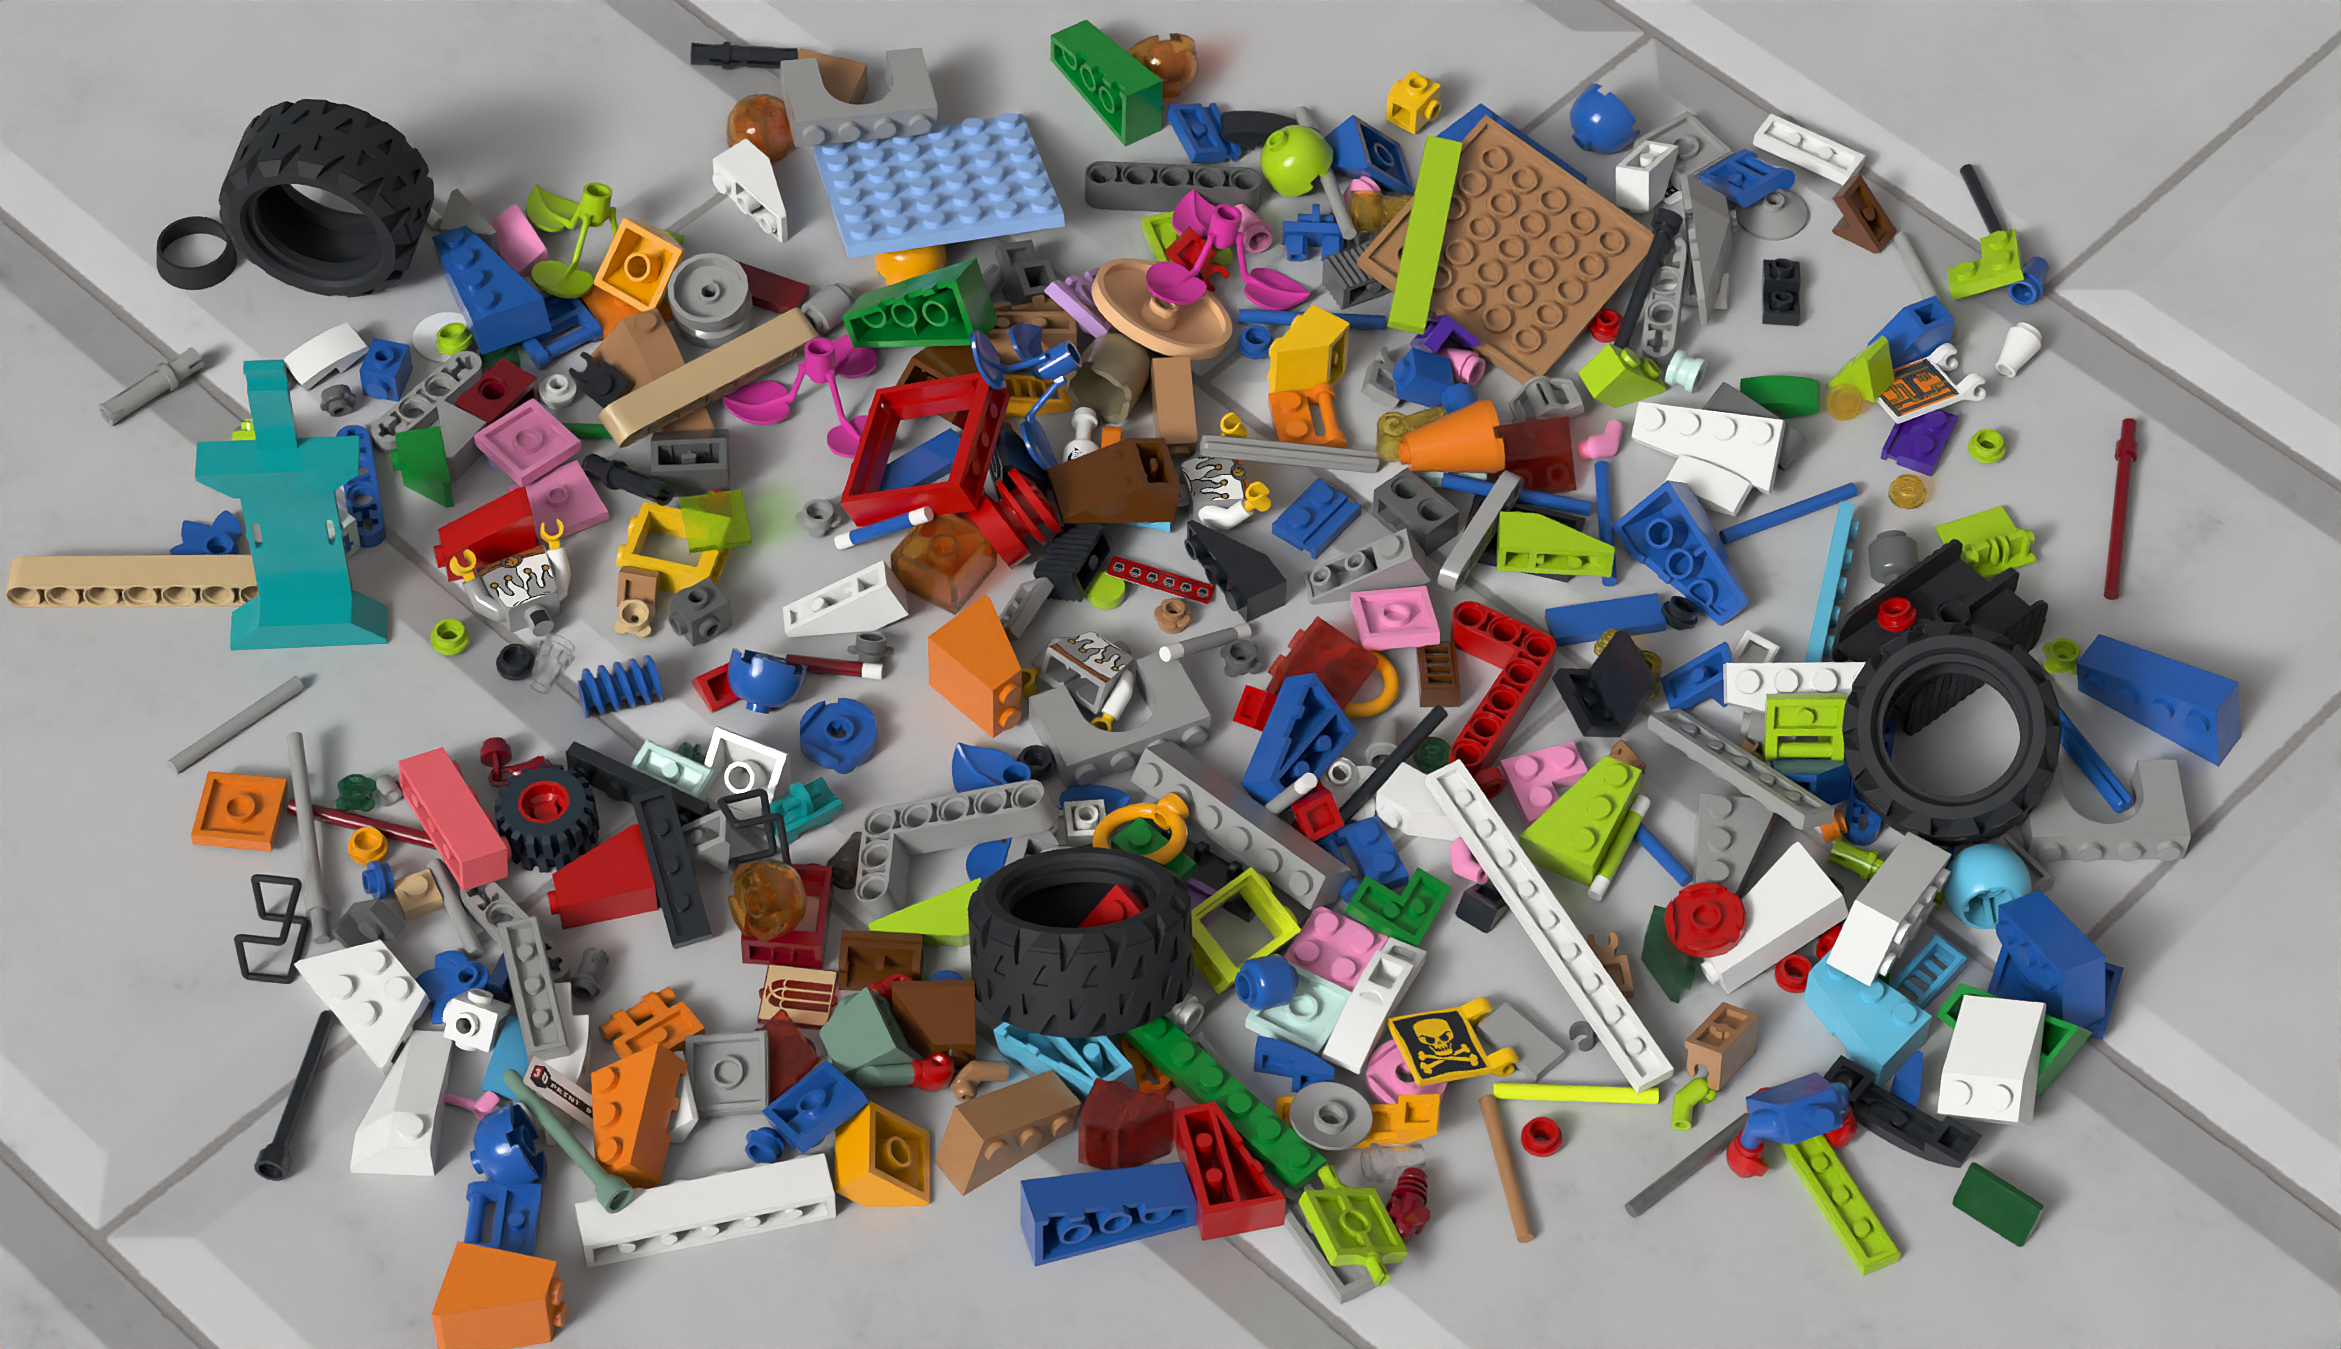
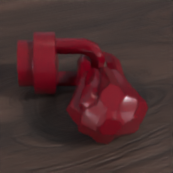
[480,737,554,787]

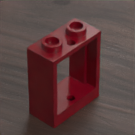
[741,860,834,969]

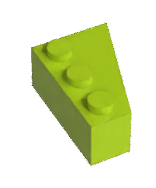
[1519,755,1642,887]

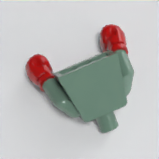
[812,973,955,1092]

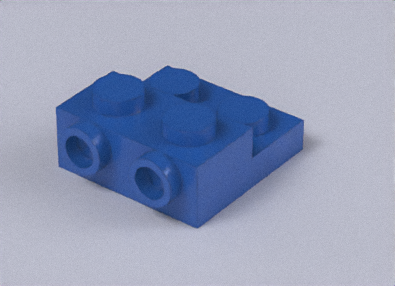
[761,1060,869,1154]

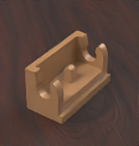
[1685,1002,1760,1091]

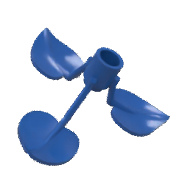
[969,323,1082,471]
[952,742,1130,881]

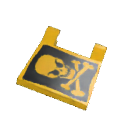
[1386,997,1519,1087]

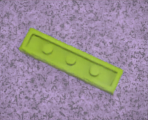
[1779,1134,1901,1276]

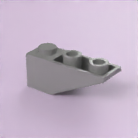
[1303,528,1431,605]

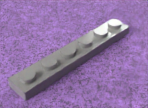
[1647,708,1835,830]

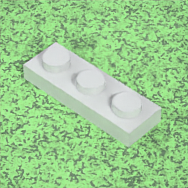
[1753,114,1866,185]

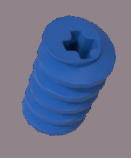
[578,655,663,719]

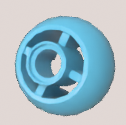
[1943,843,2032,930]

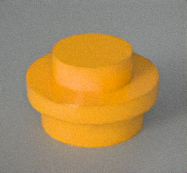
[347,827,388,866]

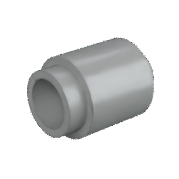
[802,282,856,334]

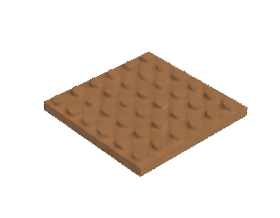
[1356,115,1654,386]

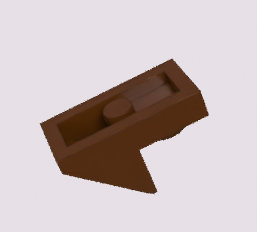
[1832,174,1897,254]

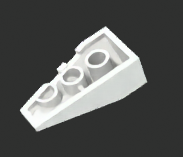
[350,1030,454,1176]

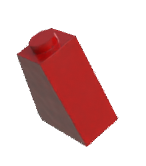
[433,486,537,582]
[547,824,658,930]

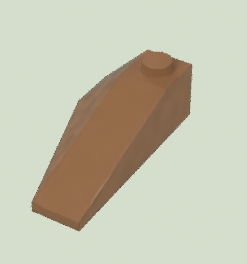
[591,307,715,432]

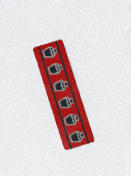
[1106,556,1215,604]

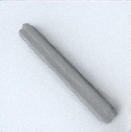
[1200,434,1380,473]

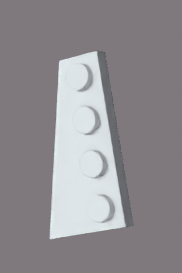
[1631,402,1786,495]
[1723,662,1866,714]

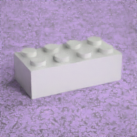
[1826,832,1951,986]

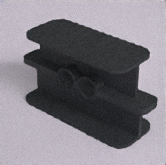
[1832,539,2048,736]

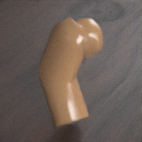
[950,1060,1009,1102]

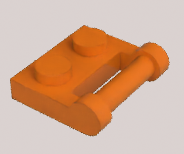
[1268,382,1347,448]

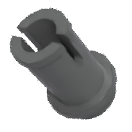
[569,947,609,1001]

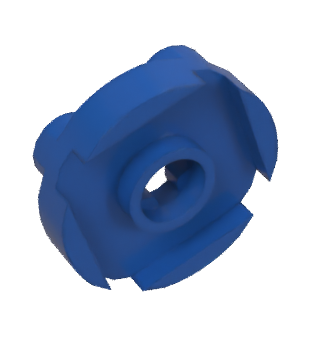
[800,698,878,774]

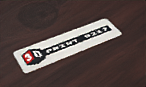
[523,1056,594,1132]

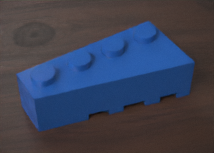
[2076,634,2241,767]

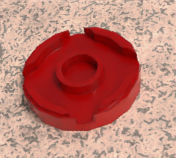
[1665,882,1747,958]

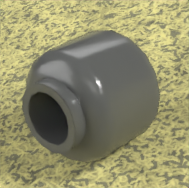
[1868,530,1919,587]

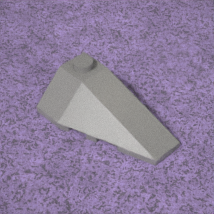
[1680,174,1738,326]

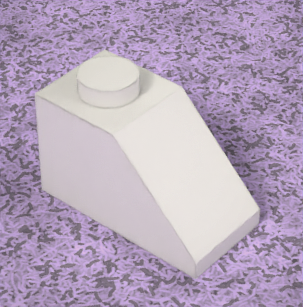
[1616,140,1678,213]

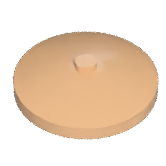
[1091,258,1233,360]

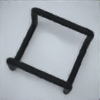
[717,788,793,890]
[234,874,309,984]

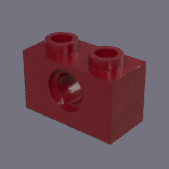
[455,358,540,426]

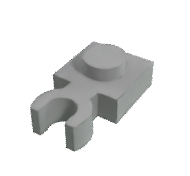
[1361,346,1403,410]

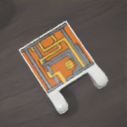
[1877,343,1986,424]

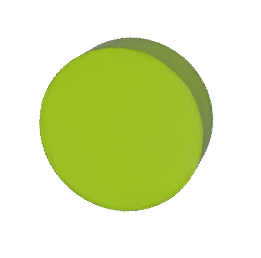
[1087,571,1125,610]

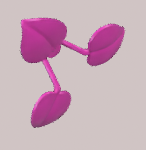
[1145,189,1310,310]
[722,334,877,459]

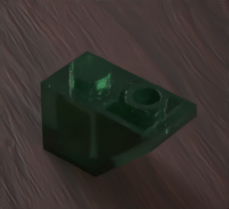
[1641,905,1700,1004]

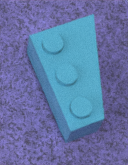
[1803,948,1932,1088]
[993,1022,1138,1113]

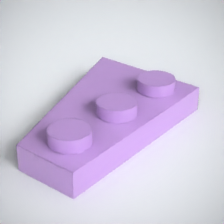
[1044,267,1112,338]

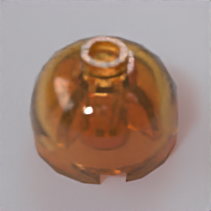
[1128,33,1199,99]
[726,94,795,163]
[728,859,807,943]

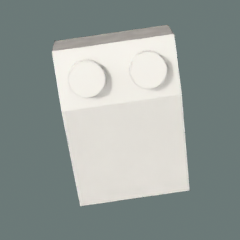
[1937,995,2046,1127]

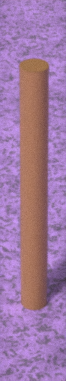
[1479,1094,1534,1243]

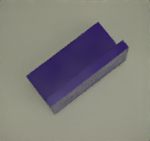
[1409,314,1481,353]

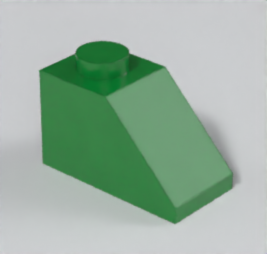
[390,426,454,508]

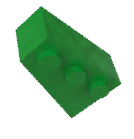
[1935,983,2092,1096]

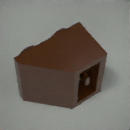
[896,345,979,430]

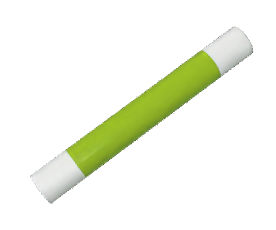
[1587,795,1651,901]

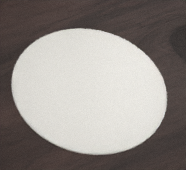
[413,312,477,362]

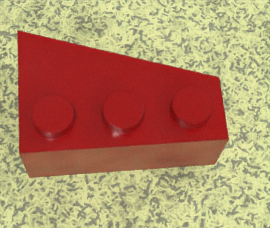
[1173,1102,1286,1241]

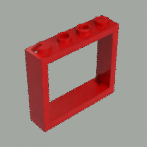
[840,372,1011,527]

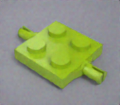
[1298,1165,1408,1286]

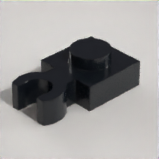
[568,352,635,408]

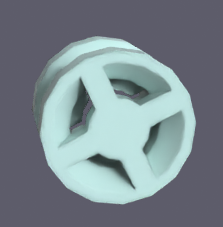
[1665,349,1707,394]

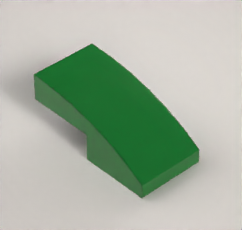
[1740,375,1820,419]

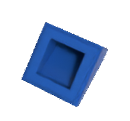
[1890,1050,1923,1108]

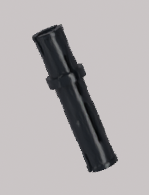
[690,41,798,70]
[582,453,674,506]

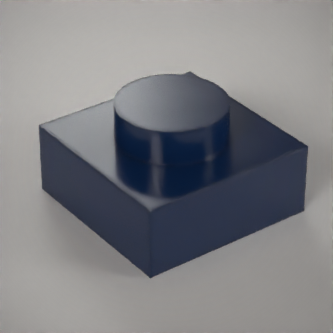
[488,953,513,1004]

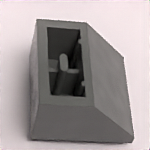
[651,429,730,497]

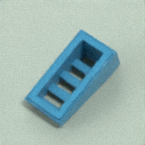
[1889,934,1967,1010]

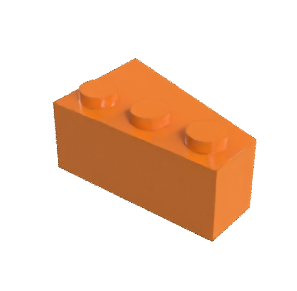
[591,1043,688,1189]

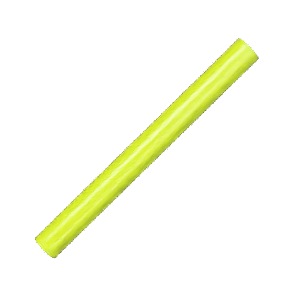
[1493,1082,1659,1104]

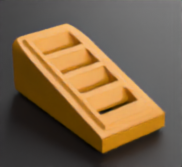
[1003,374,1071,419]

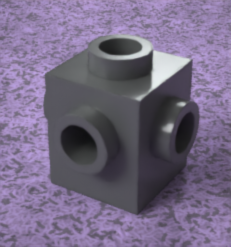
[669,577,732,647]

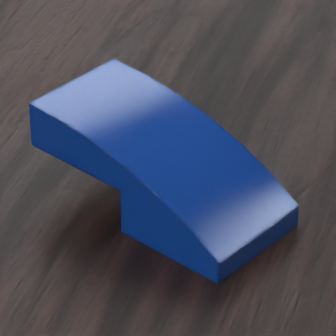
[1254,1035,1335,1093]

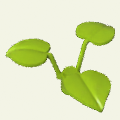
[526,182,685,298]

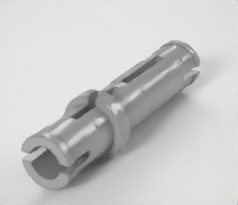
[98,347,204,426]

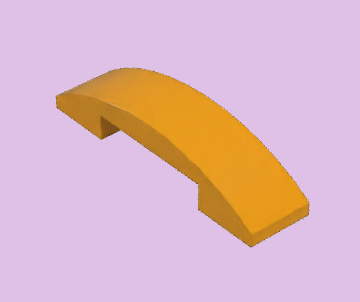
[1275,1094,1441,1148]

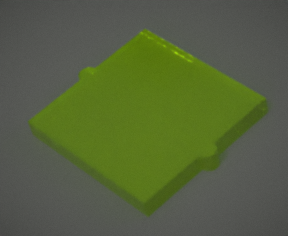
[679,489,752,554]

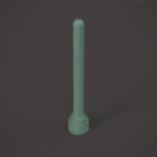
[503,1069,634,1214]

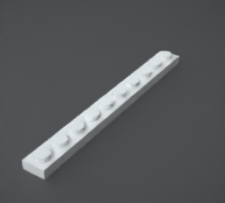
[1425,759,1674,1094]

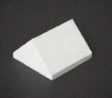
[704,727,791,829]

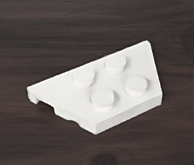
[294,940,430,1075]

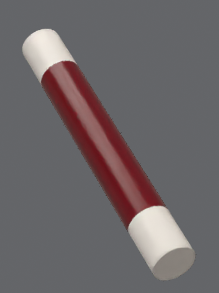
[767,652,884,680]

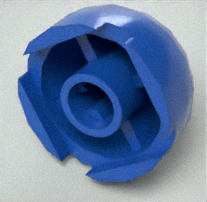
[1570,83,1640,155]
[728,648,808,714]
[470,1103,548,1186]

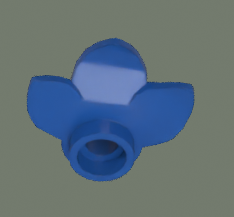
[170,510,242,555]
[415,950,490,1025]

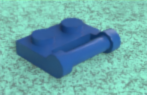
[1699,149,1795,208]
[518,295,604,370]
[1314,815,1409,903]
[464,1181,543,1257]

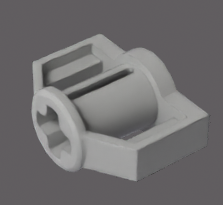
[1509,375,1585,435]

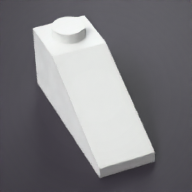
[783,560,909,637]
[1374,762,1503,841]

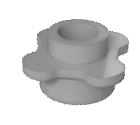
[796,499,841,538]

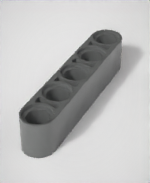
[1085,161,1261,213]

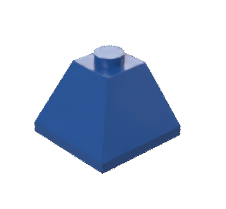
[1324,115,1415,194]

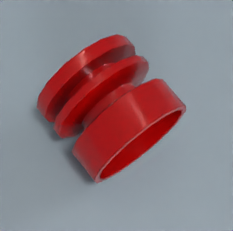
[966,467,1063,570]

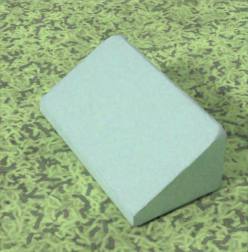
[630,740,715,801]

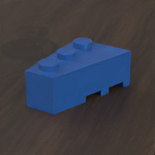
[1241,672,1358,811]
[1995,890,2105,1028]

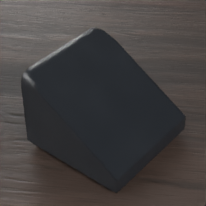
[1455,882,1510,933]

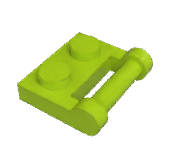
[1763,693,1847,762]

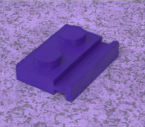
[1880,409,1958,477]

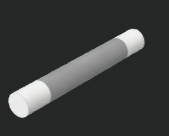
[1159,624,1252,662]
[1263,773,1317,816]

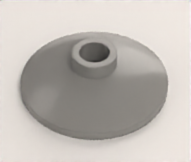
[1735,188,1807,241]
[1289,1082,1373,1150]

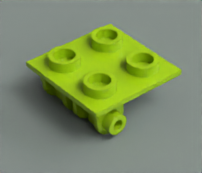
[1934,506,2037,579]

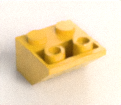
[1267,304,1350,393]

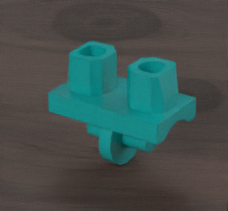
[761,777,843,845]

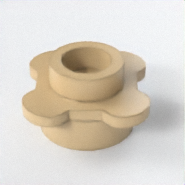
[614,599,656,639]

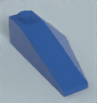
[1612,480,1751,626]

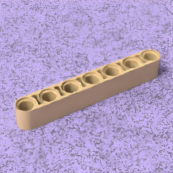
[598,307,821,448]
[5,555,259,608]

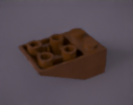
[1047,438,1181,524]

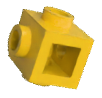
[1386,70,1442,135]

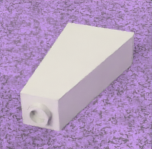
[1700,841,1848,994]

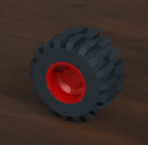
[494,764,600,873]

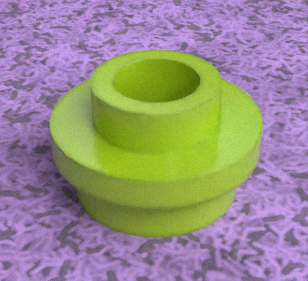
[436,323,473,356]
[1968,429,2006,464]
[430,618,470,655]

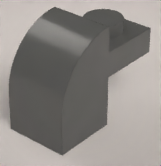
[995,239,1056,307]

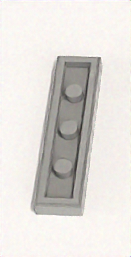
[497,915,570,1064]

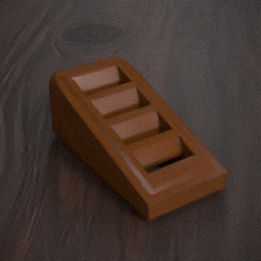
[1416,641,1460,707]

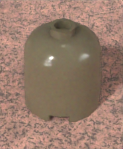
[1062,333,1151,425]

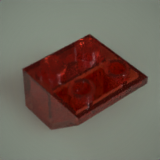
[1494,413,1577,494]
[1078,1078,1175,1171]

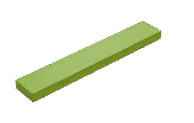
[1387,135,1463,335]

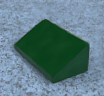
[1952,1162,2044,1247]

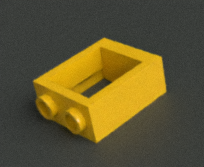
[616,502,733,594]

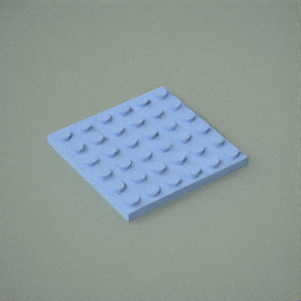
[813,113,1065,258]

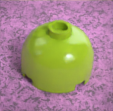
[1260,125,1333,198]

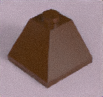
[892,980,976,1070]

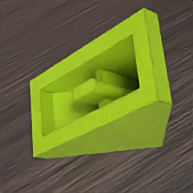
[1826,335,1895,403]

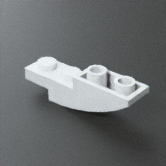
[1322,937,1427,1074]
[536,982,592,1146]

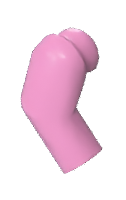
[1578,420,1624,460]
[1449,837,1489,885]

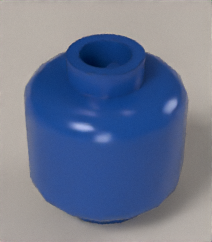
[1235,954,1299,1011]

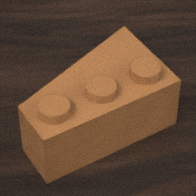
[934,1070,1081,1196]

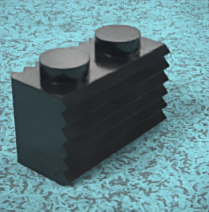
[1033,523,1116,602]

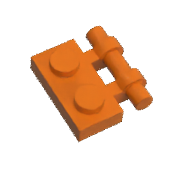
[598,987,706,1059]

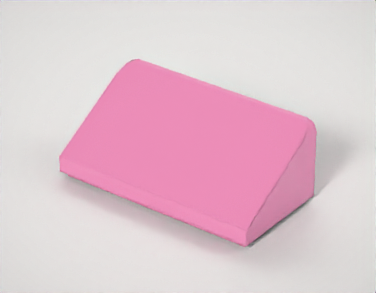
[490,204,548,277]

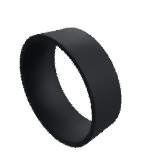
[156,216,237,290]

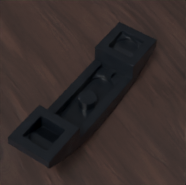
[1823,1055,1983,1168]

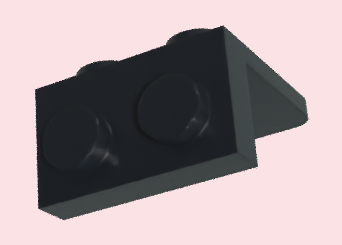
[1552,630,1656,737]

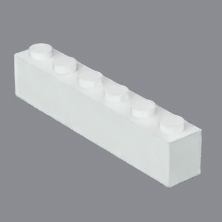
[575,1153,836,1268]

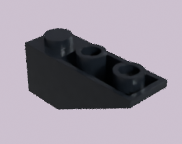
[1184,520,1287,623]

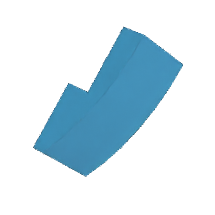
[480,1015,529,1103]

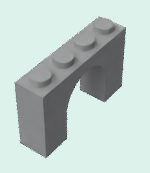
[780,47,938,147]
[1029,652,1211,789]
[2020,759,2191,862]

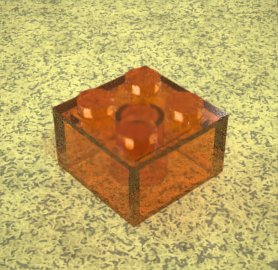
[890,514,997,615]

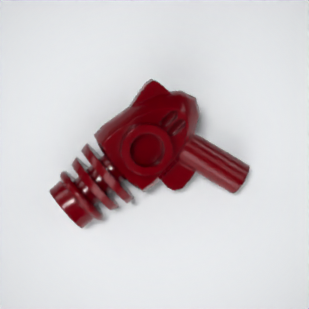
[1385,1167,1431,1243]

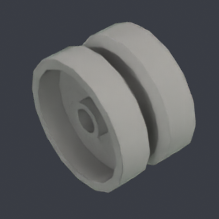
[668,252,754,349]

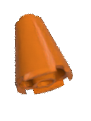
[1397,399,1505,474]

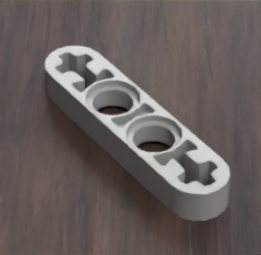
[1641,235,1689,367]
[371,351,483,454]
[1437,470,1524,592]
[460,881,571,983]

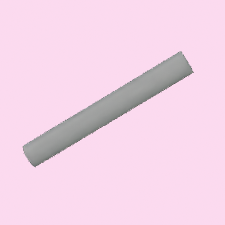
[427,858,484,960]

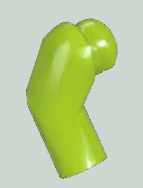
[1671,1077,1718,1131]

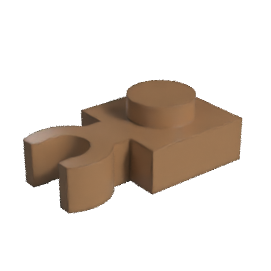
[1587,931,1634,999]

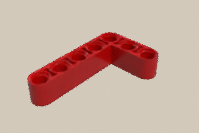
[1449,601,1556,777]

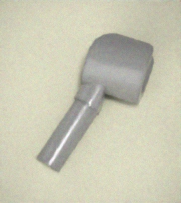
[376,774,402,807]

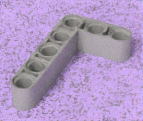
[855,780,1059,921]

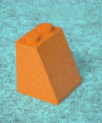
[928,595,1022,738]
[431,1241,568,1349]

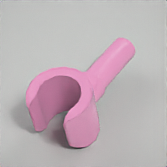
[444,1091,501,1121]

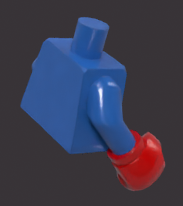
[1726,1072,1857,1178]

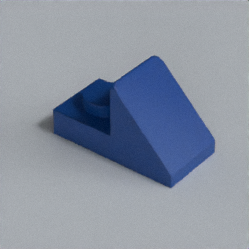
[1660,641,1735,711]

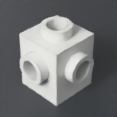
[443,988,513,1052]

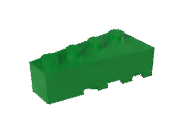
[1050,19,1164,147]
[842,258,998,348]

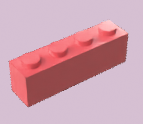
[398,747,512,891]

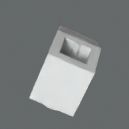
[712,138,788,244]

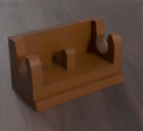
[838,930,924,991]

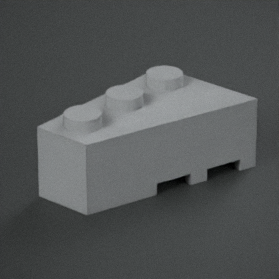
[1692,793,1777,898]

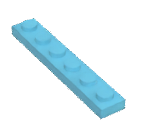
[1805,501,1859,663]

